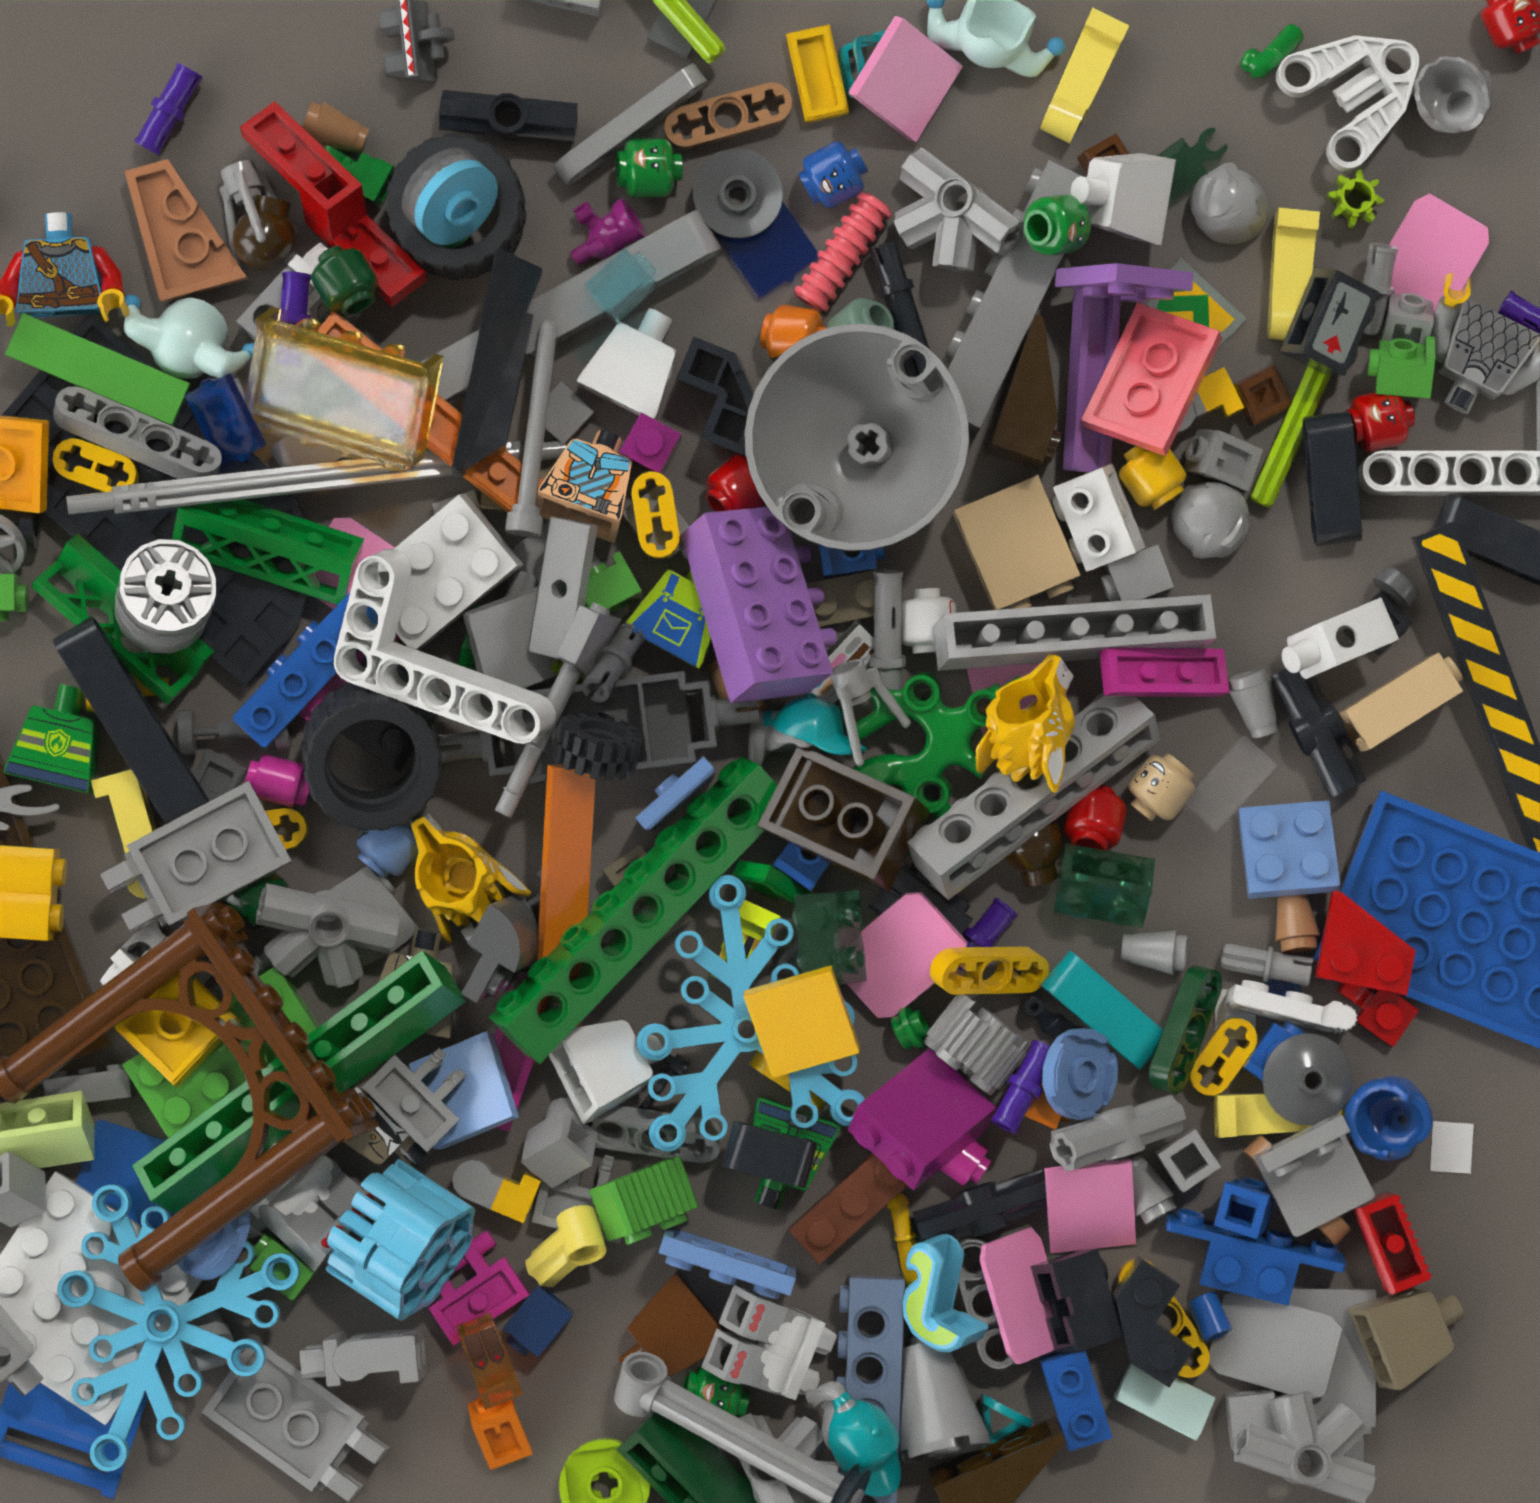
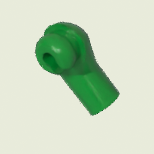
[1240,24,1304,79]

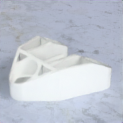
[1276,35,1419,173]

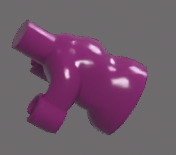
[570,198,647,267]

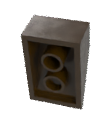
[987,314,1062,471]
[757,746,930,892]
[928,1416,1066,1503]

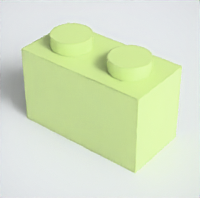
[0,1091,95,1168]

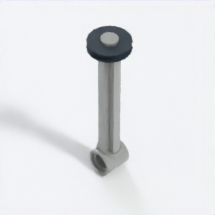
[614,1352,871,1503]

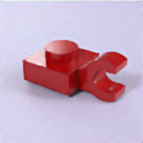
[1336,983,1419,1047]

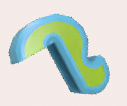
[902,1234,988,1353]

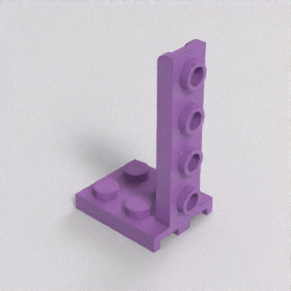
[1055,263,1193,473]

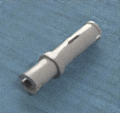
[870,569,906,706]

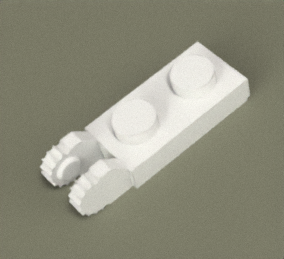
[1225,980,1358,1035]

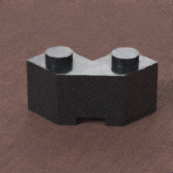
[676,336,755,456]
[1113,1255,1194,1387]

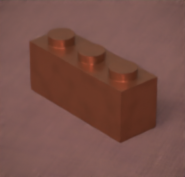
[788,1153,908,1265]

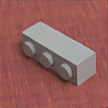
[43,1063,135,1103]

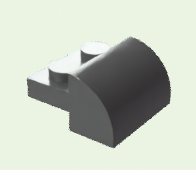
[461,896,539,1003]

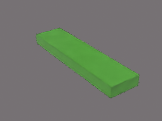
[5,313,192,427]

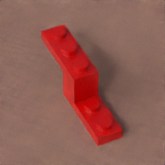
[240,101,427,307]

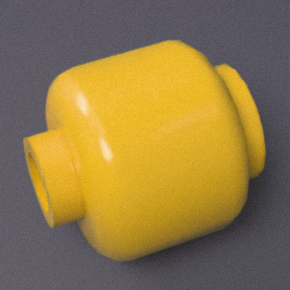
[1119,446,1186,510]

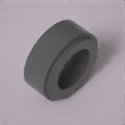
[1373,566,1419,608]

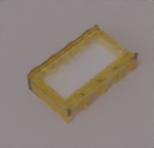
[239,306,444,472]

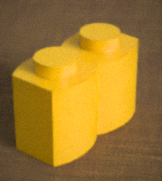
[0,845,67,941]

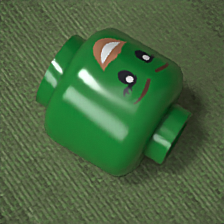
[616,138,683,198]
[1024,194,1091,256]
[682,1364,750,1417]

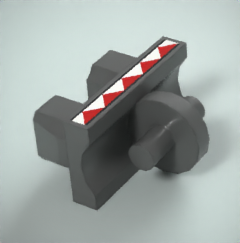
[379,0,455,84]

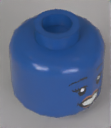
[798,141,869,208]

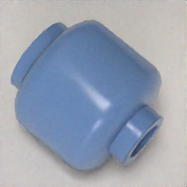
[356,818,419,879]

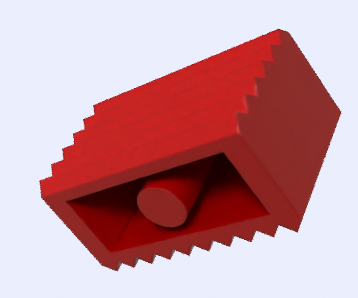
[1352,1191,1432,1295]

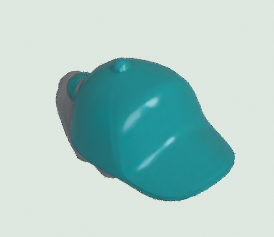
[748,693,867,766]
[805,1381,901,1497]

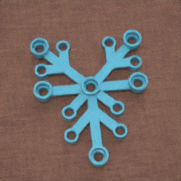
[636,875,865,1151]
[57,1184,301,1472]

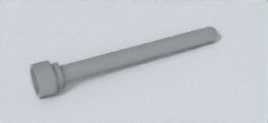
[505,320,557,537]

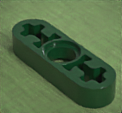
[1149,965,1222,1094]

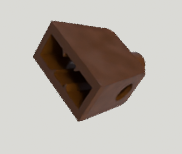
[618,1270,727,1377]

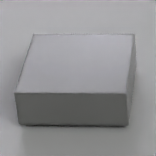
[545,381,595,445]

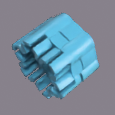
[326,1159,475,1321]

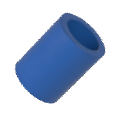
[1187,1291,1233,1342]

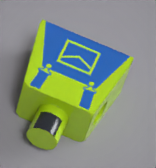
[625,569,712,671]

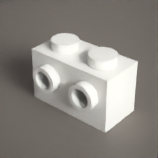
[1052,463,1145,572]

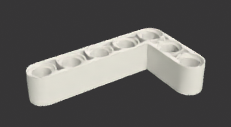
[1357,378,1540,496]
[334,548,556,744]

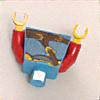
[0,212,130,327]

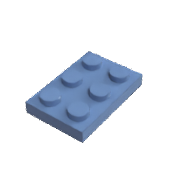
[658,1227,797,1299]

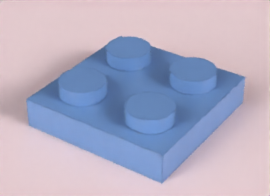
[1238,800,1340,899]

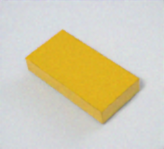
[786,24,849,124]

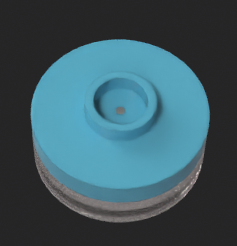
[402,148,498,245]

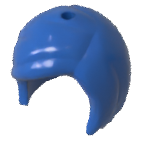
[1344,1076,1433,1161]

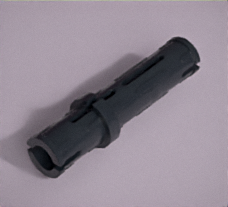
[869,241,930,377]

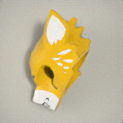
[976,654,1075,793]
[411,813,532,944]

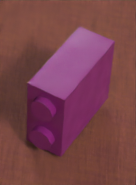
[848,1048,996,1191]

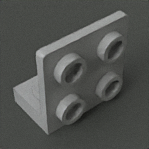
[1253,1115,1375,1237]

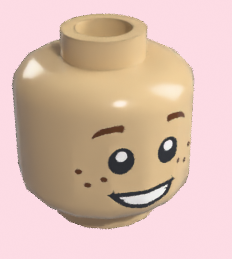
[1128,753,1195,821]

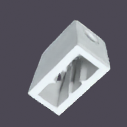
[1071,153,1176,245]
[577,308,677,420]
[1282,598,1399,679]
[549,1020,662,1125]

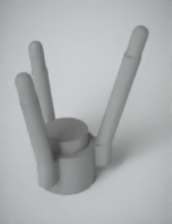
[219,160,298,266]
[830,659,911,767]

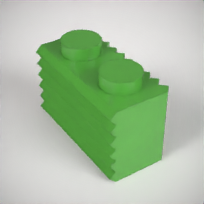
[589,1155,699,1245]

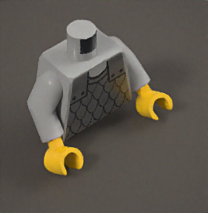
[1430,273,1540,414]

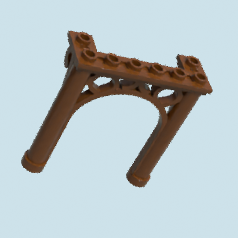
[0,902,380,1292]

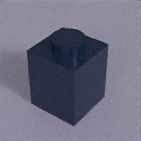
[503,1284,575,1357]

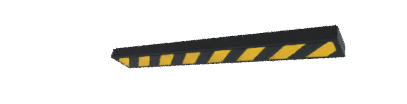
[1411,521,1540,852]

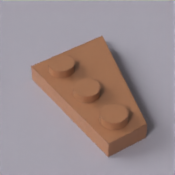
[124,159,249,303]

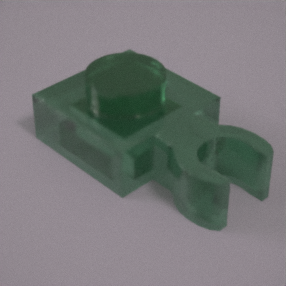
[1157,128,1228,202]

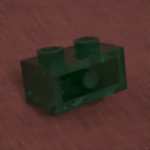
[1053,844,1155,928]
[792,890,867,984]

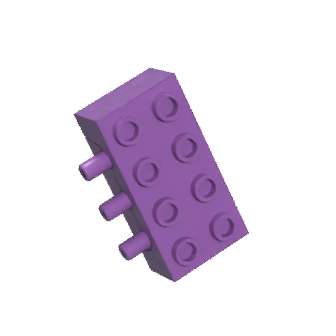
[681,507,837,703]

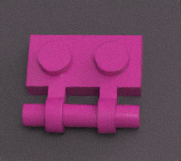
[428,1230,530,1346]

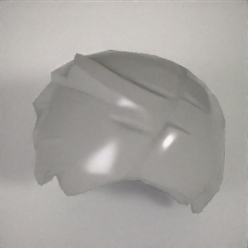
[1414,56,1493,134]
[1189,162,1270,245]
[1170,482,1250,559]

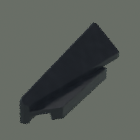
[452,249,543,478]

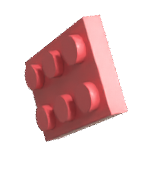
[1081,302,1222,456]

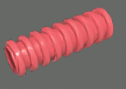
[793,192,892,313]

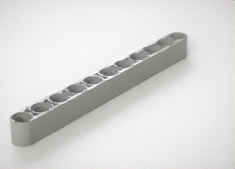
[270,210,722,468]

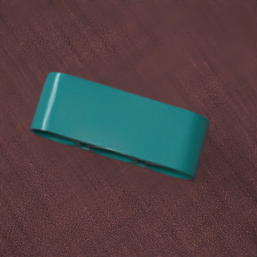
[1040,950,1163,1070]

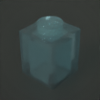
[584,248,657,324]

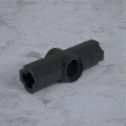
[439,90,578,144]
[1270,668,1366,798]
[912,1168,1047,1241]

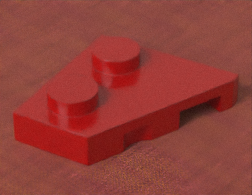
[1315,891,1416,995]

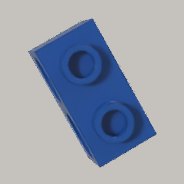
[1038,1350,1113,1452]

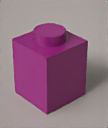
[619,412,682,474]

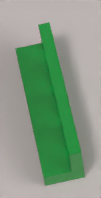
[172,499,364,605]
[31,533,214,705]

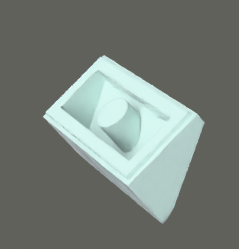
[1113,1363,1215,1441]

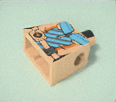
[536,430,632,543]

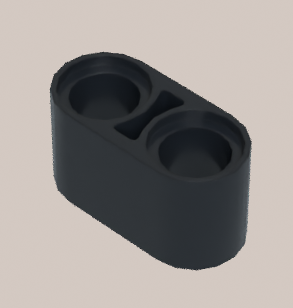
[722,1121,818,1188]

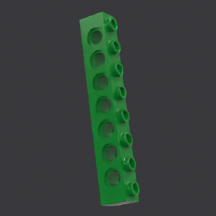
[489,757,777,1064]

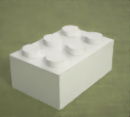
[378,494,524,651]

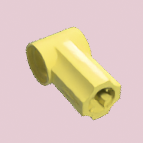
[525,1205,607,1287]

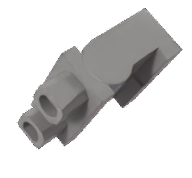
[300,1327,428,1387]

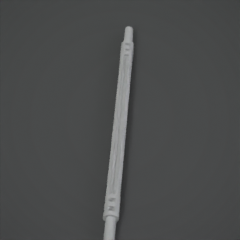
[66,441,566,515]

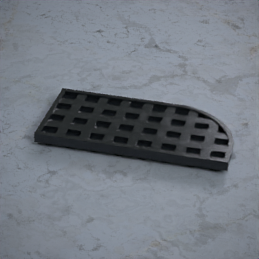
[1,313,309,687]

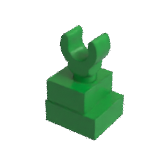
[324,145,395,210]

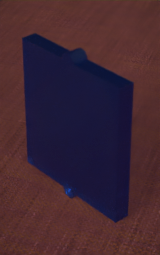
[715,201,819,299]
[184,373,267,466]

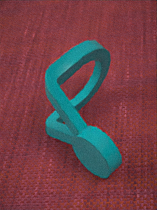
[838,30,886,97]
[980,1394,1034,1447]

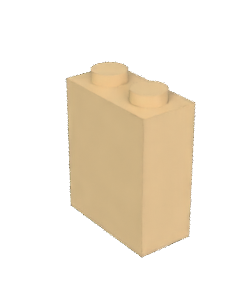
[953,475,1080,610]
[1338,652,1463,753]

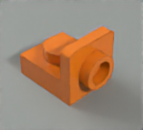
[467,1389,533,1470]

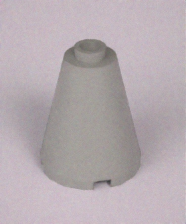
[900,1337,991,1464]

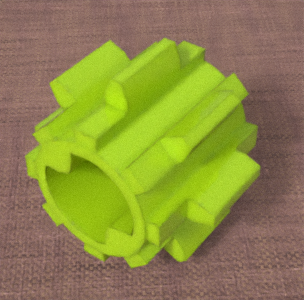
[1326,169,1385,228]

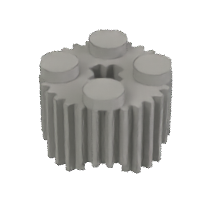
[924,994,1031,1095]

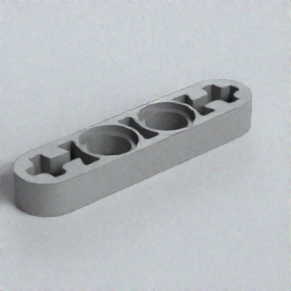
[553,63,708,186]
[53,386,222,479]
[545,1098,722,1163]

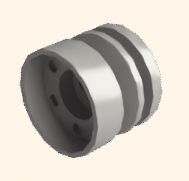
[115,539,216,654]

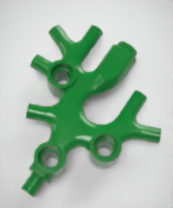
[852,672,1021,857]

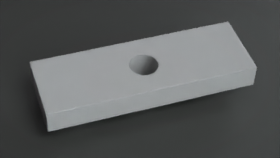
[529,517,598,659]

